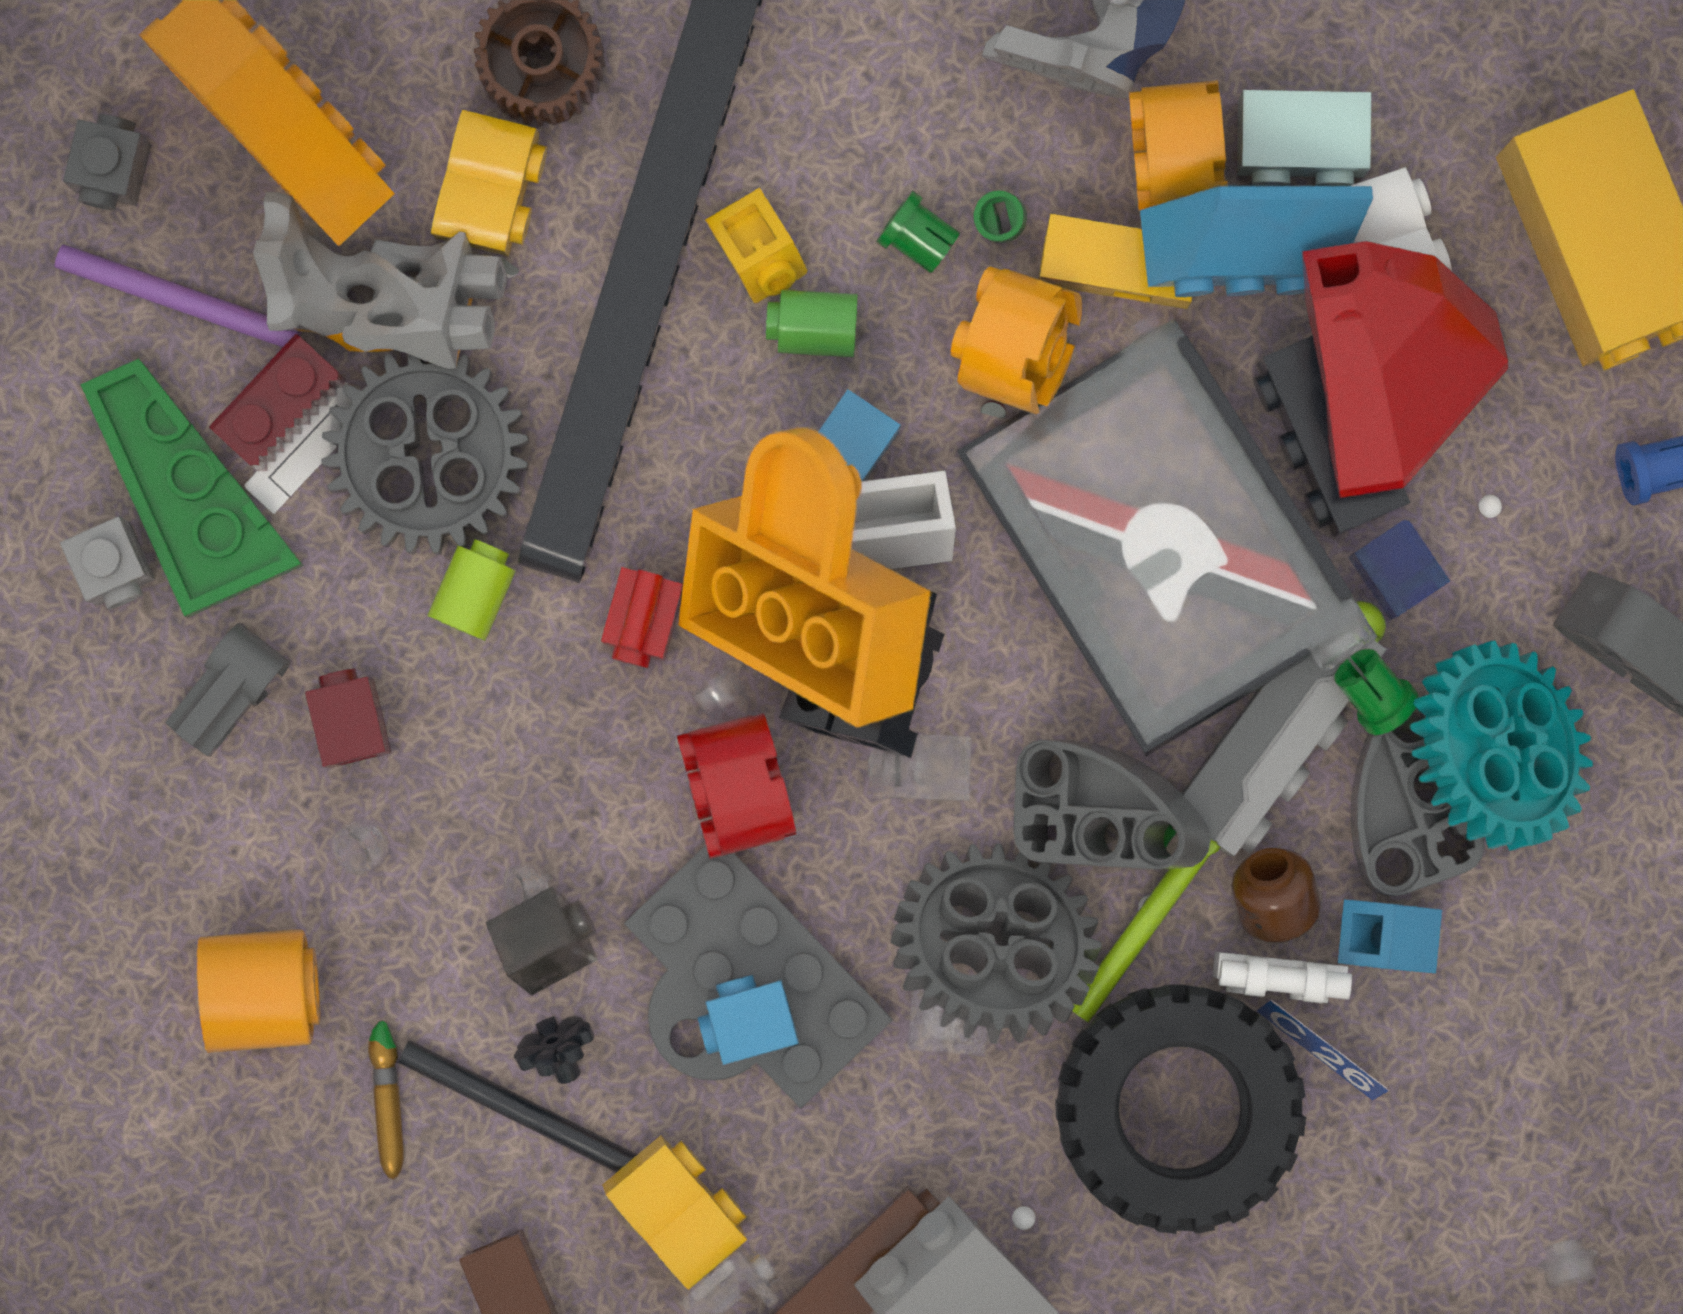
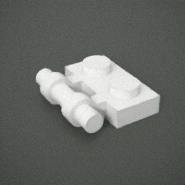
[1212,952,1352,1003]

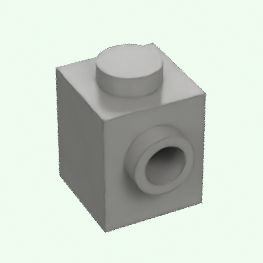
[59,516,156,610]

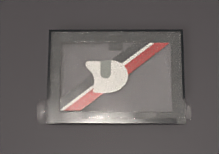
[957,315,1377,756]

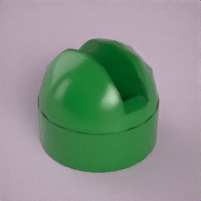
[974,190,1027,243]

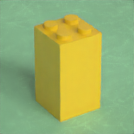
[1496,89,1683,371]

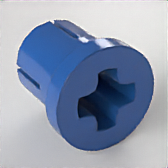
[1615,436,1683,506]

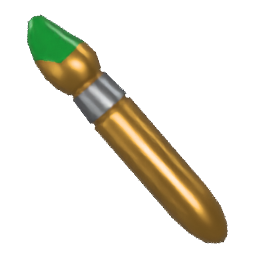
[368,1021,404,1180]

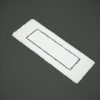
[244,382,353,514]

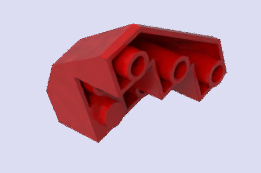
[1302,241,1508,498]

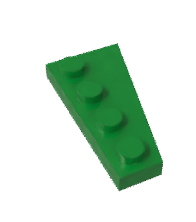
[80,358,304,618]

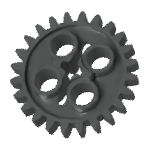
[321,353,530,555]
[890,843,1102,1044]

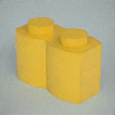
[431,110,547,257]
[602,1135,748,1290]

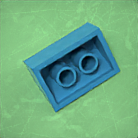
[1140,186,1373,297]

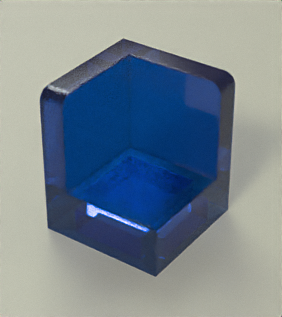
[1348,520,1450,620]

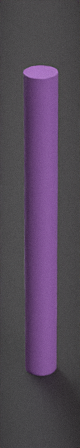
[55,244,302,347]

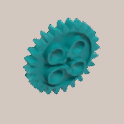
[1410,640,1593,851]

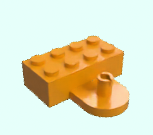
[138,0,395,246]
[678,427,931,728]

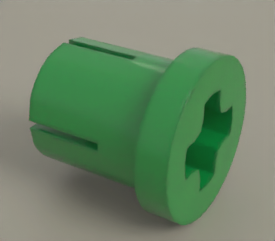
[875,190,960,274]
[1334,649,1419,735]

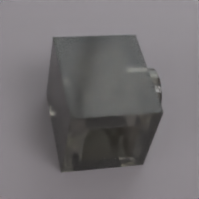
[485,886,598,996]

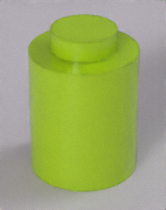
[427,539,516,641]

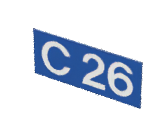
[1256,1000,1389,1100]

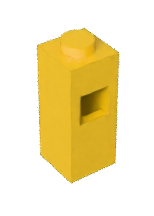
[1038,214,1204,309]

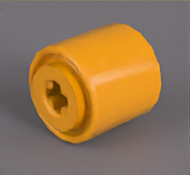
[197,929,321,1053]

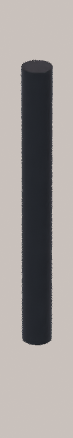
[398,1040,638,1172]

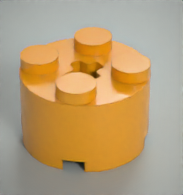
[1129,80,1228,212]
[951,266,1082,415]

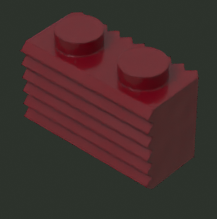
[209,333,346,471]

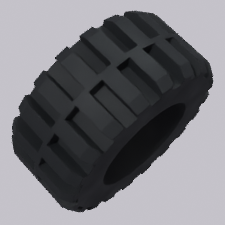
[1055,984,1306,1234]

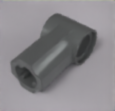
[165,622,290,757]

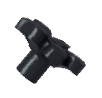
[514,1016,594,1084]

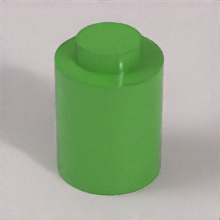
[766,290,858,358]

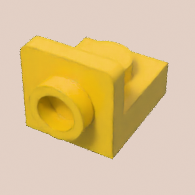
[705,187,808,303]

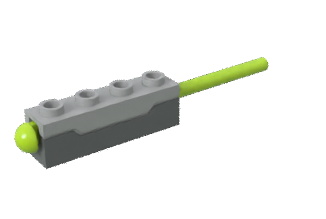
[1072,601,1387,1023]

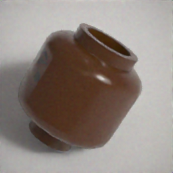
[1231,848,1321,943]

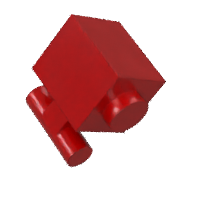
[601,567,683,669]

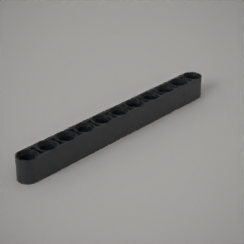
[518,0,763,583]

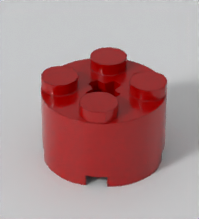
[676,713,796,859]

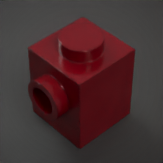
[305,668,392,768]

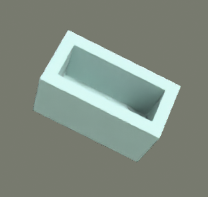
[1237,90,1371,186]

